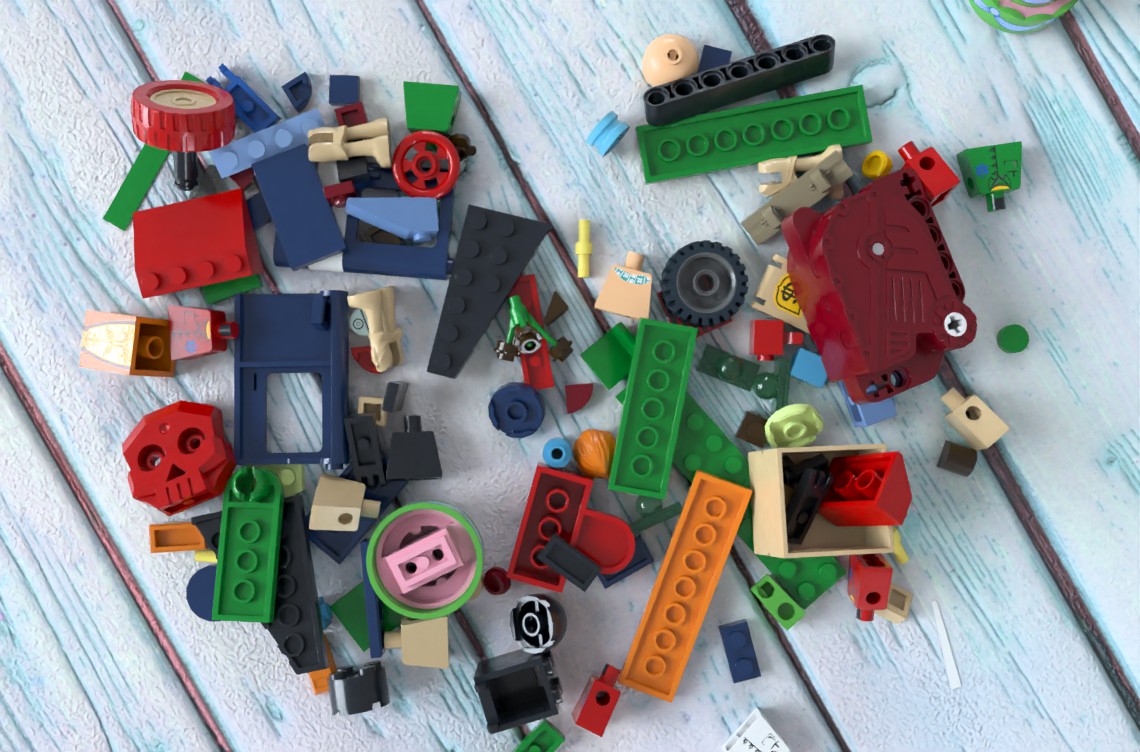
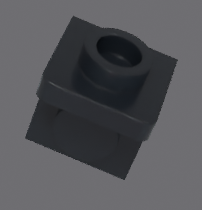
[782,453,829,491]

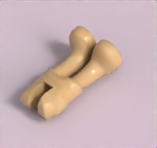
[308,118,392,169]
[758,144,843,200]
[347,286,404,372]

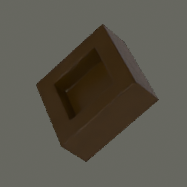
[362,226,403,245]
[735,411,768,448]

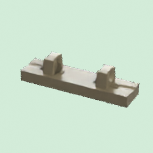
[741,150,854,246]

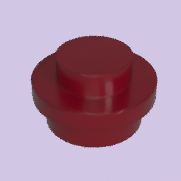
[483,567,511,595]

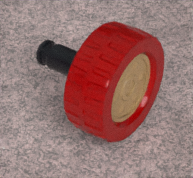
[131,80,236,191]

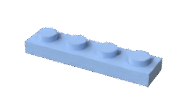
[209,108,326,179]

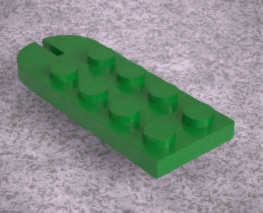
[212,466,284,623]

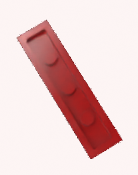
[509,274,555,390]

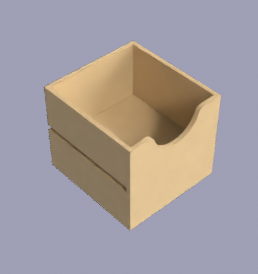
[748,444,895,558]

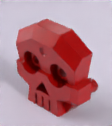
[122,400,237,517]

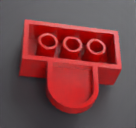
[506,462,635,593]

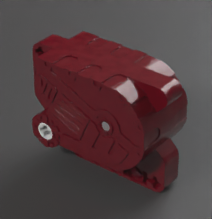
[781,168,977,405]

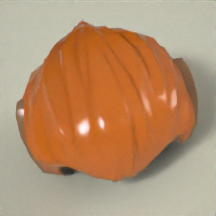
[573,429,616,479]

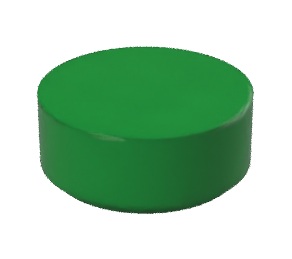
[997,324,1029,354]

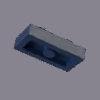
[718,619,761,683]

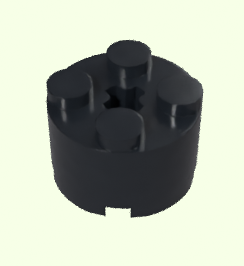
[327,661,390,716]

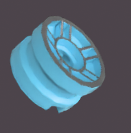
[586,111,630,157]

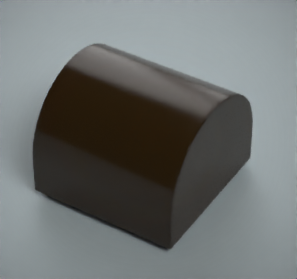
[936,440,977,477]

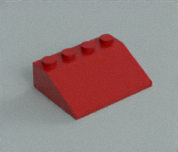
[133,188,264,299]

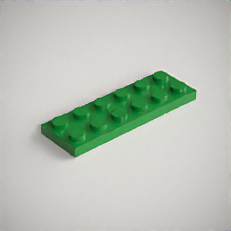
[607,317,698,500]

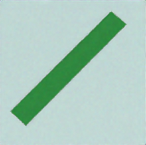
[103,71,205,231]

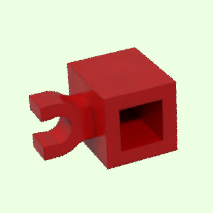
[749,320,803,361]

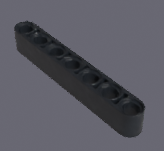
[643,34,836,127]

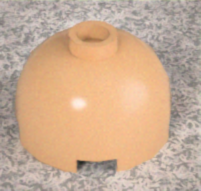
[642,34,699,87]

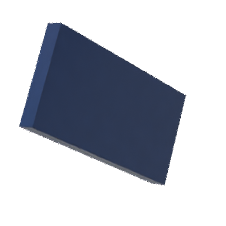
[251,143,348,271]
[306,451,409,565]

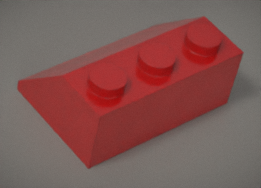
[818,451,912,527]

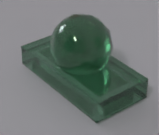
[696,344,761,392]
[752,358,791,415]
[628,495,683,535]

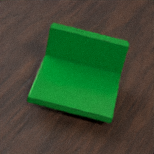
[580,322,635,390]

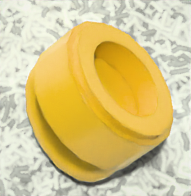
[862,150,892,181]

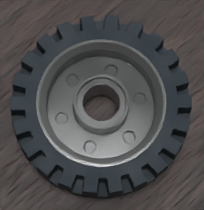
[660,240,748,327]

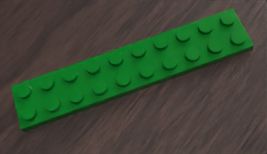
[615,387,847,610]

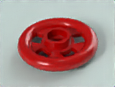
[392,130,461,199]

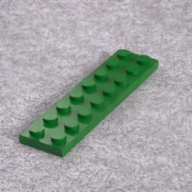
[635,85,872,185]

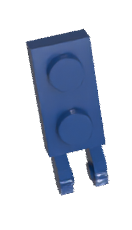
[206,63,281,133]

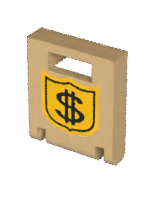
[750,254,810,335]

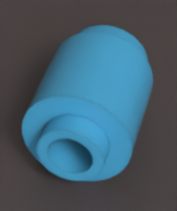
[543,437,572,468]

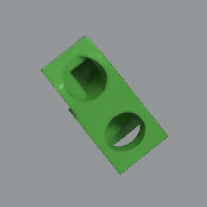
[750,574,806,631]

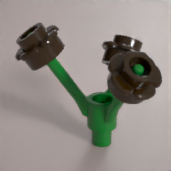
[493,295,573,362]

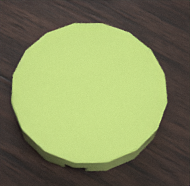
[765,404,823,448]

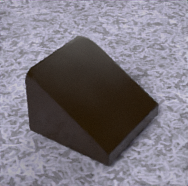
[543,291,569,326]

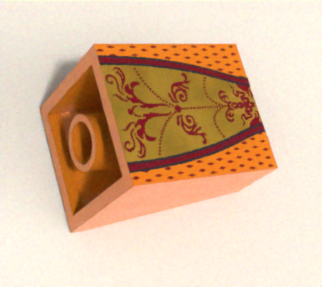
[79,310,176,378]

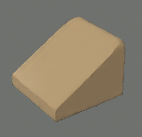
[874,583,914,624]

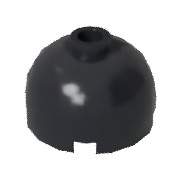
[510,594,567,654]

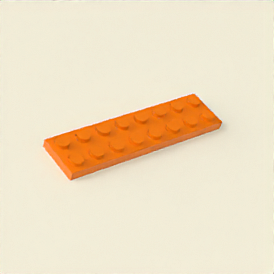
[618,470,753,703]

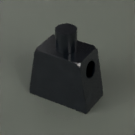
[386,415,442,482]

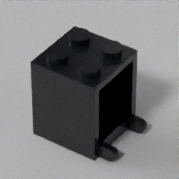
[473,649,563,734]

